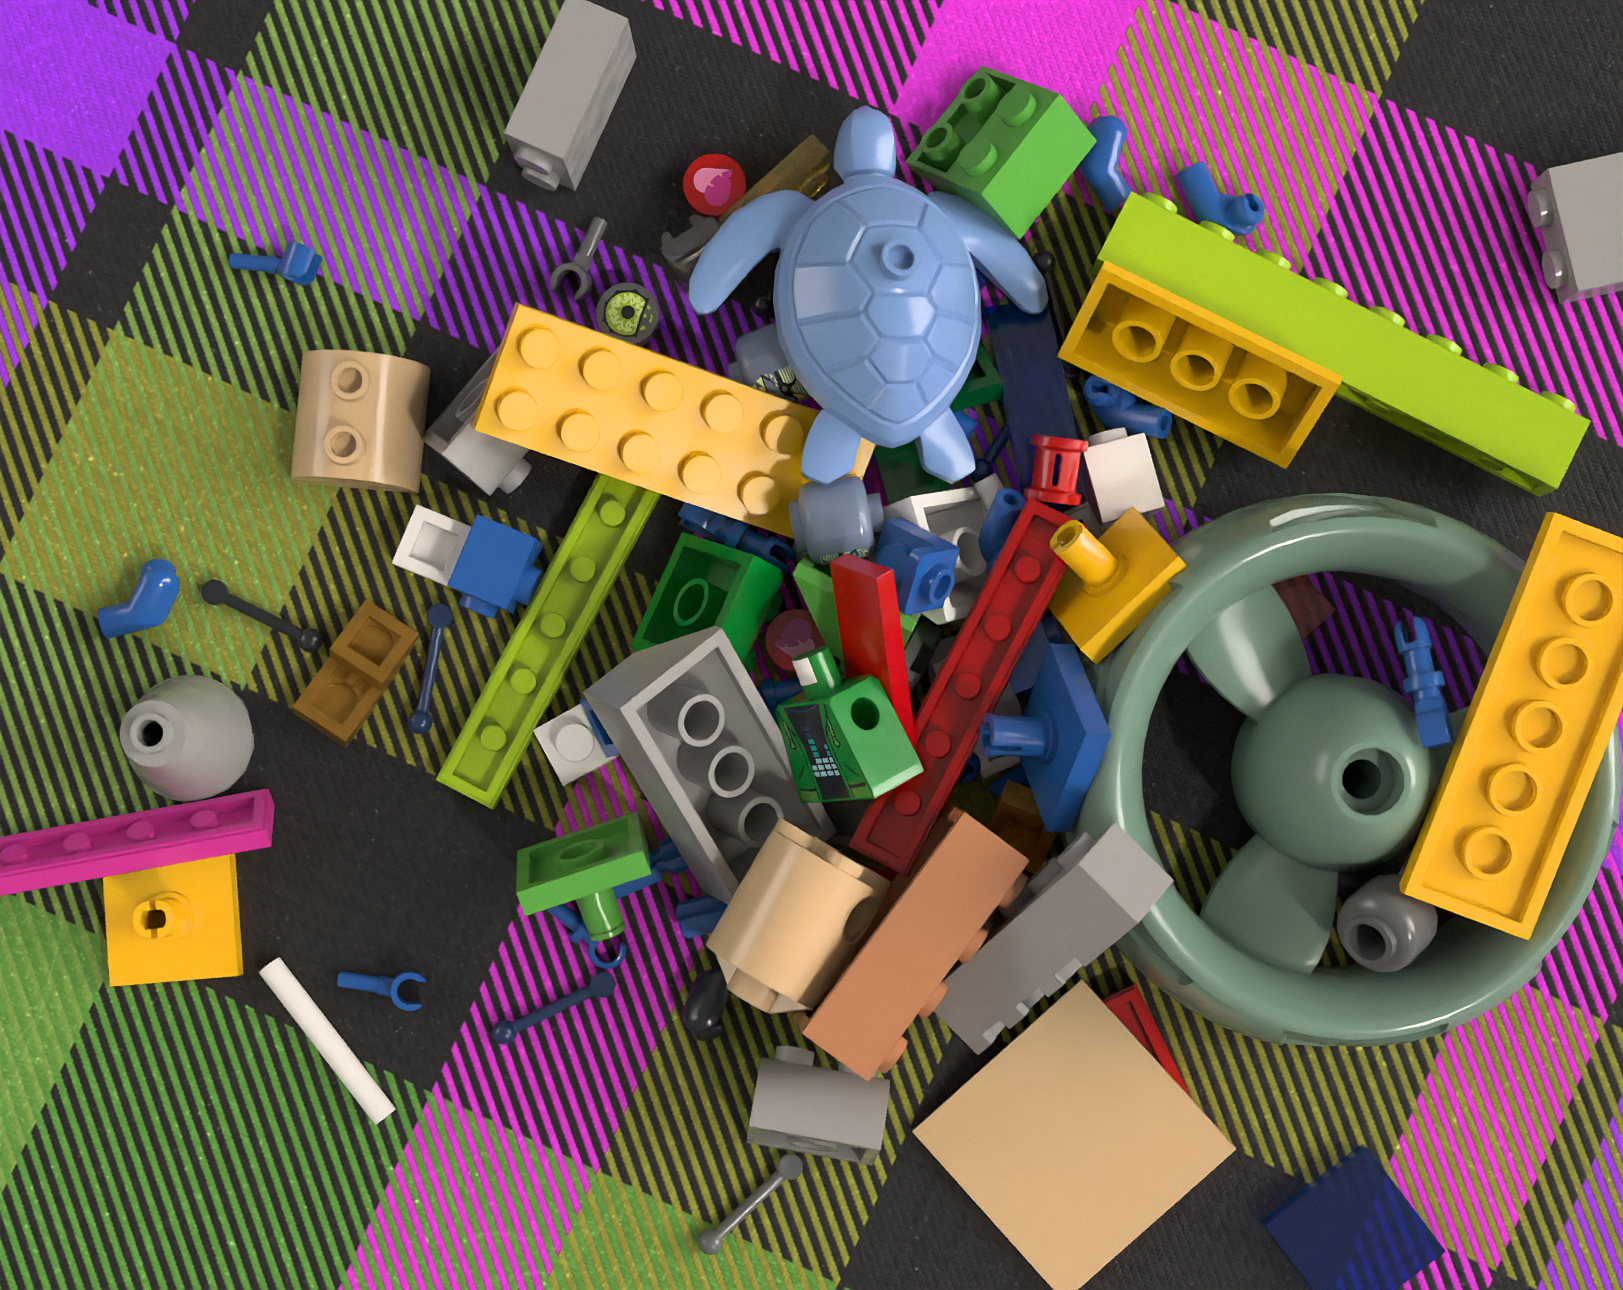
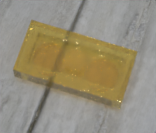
[718,133,830,227]

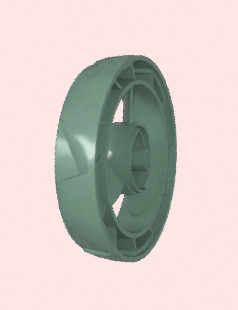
[1060,493,1623,1047]

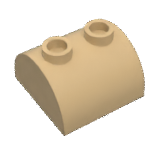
[290,350,431,494]

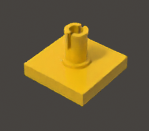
[1048,506,1188,665]
[103,853,243,987]

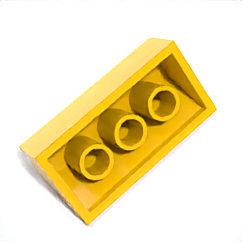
[1057,260,1343,469]

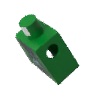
[775,646,924,804]

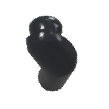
[683,965,733,1041]

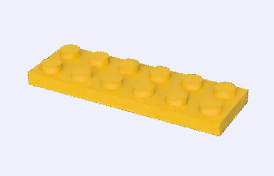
[472,302,876,539]
[1399,512,1623,941]

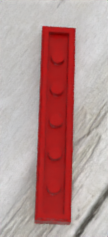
[848,497,1088,877]

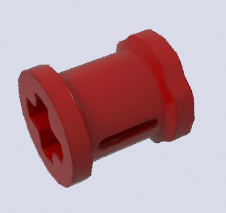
[1023,434,1089,505]

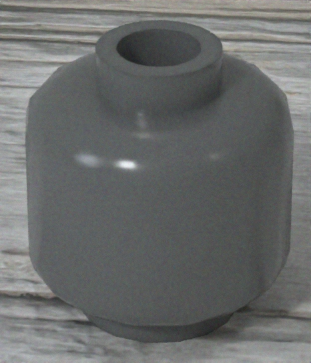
[1337,874,1438,973]

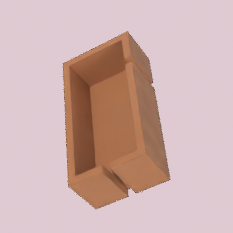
[793,805,1030,1082]

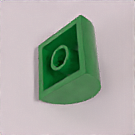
[630,532,786,675]

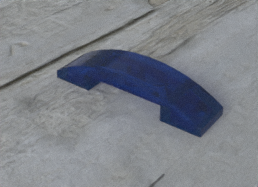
[983,302,1087,523]

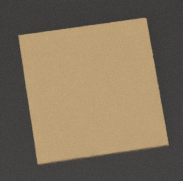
[912,978,1236,1290]

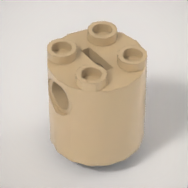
[706,818,892,1014]

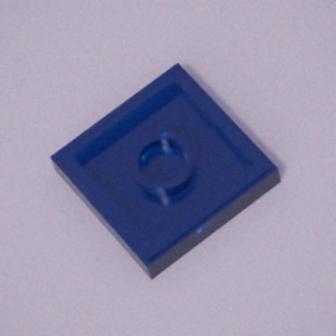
[1261,1144,1446,1290]

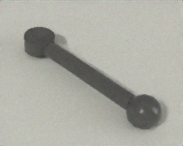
[697,1153,803,1255]

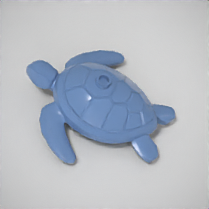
[688,105,1049,486]

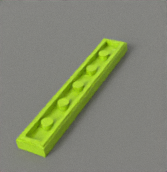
[436,473,661,809]

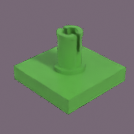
[516,811,651,941]

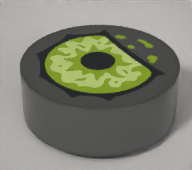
[596,283,660,346]

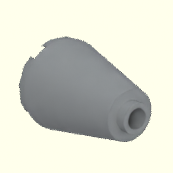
[120,675,254,802]

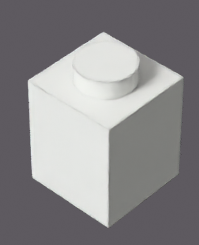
[1079,427,1165,529]

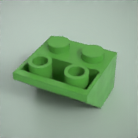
[905,65,1097,240]

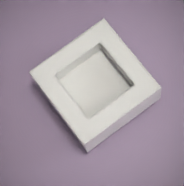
[392,505,471,588]
[533,704,621,786]

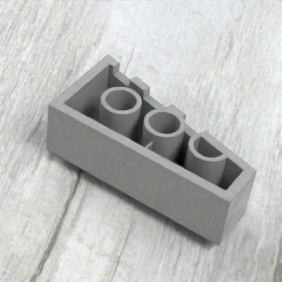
[934,822,1174,1055]

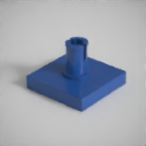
[978,644,1111,832]

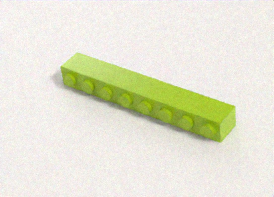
[1090,191,1591,497]

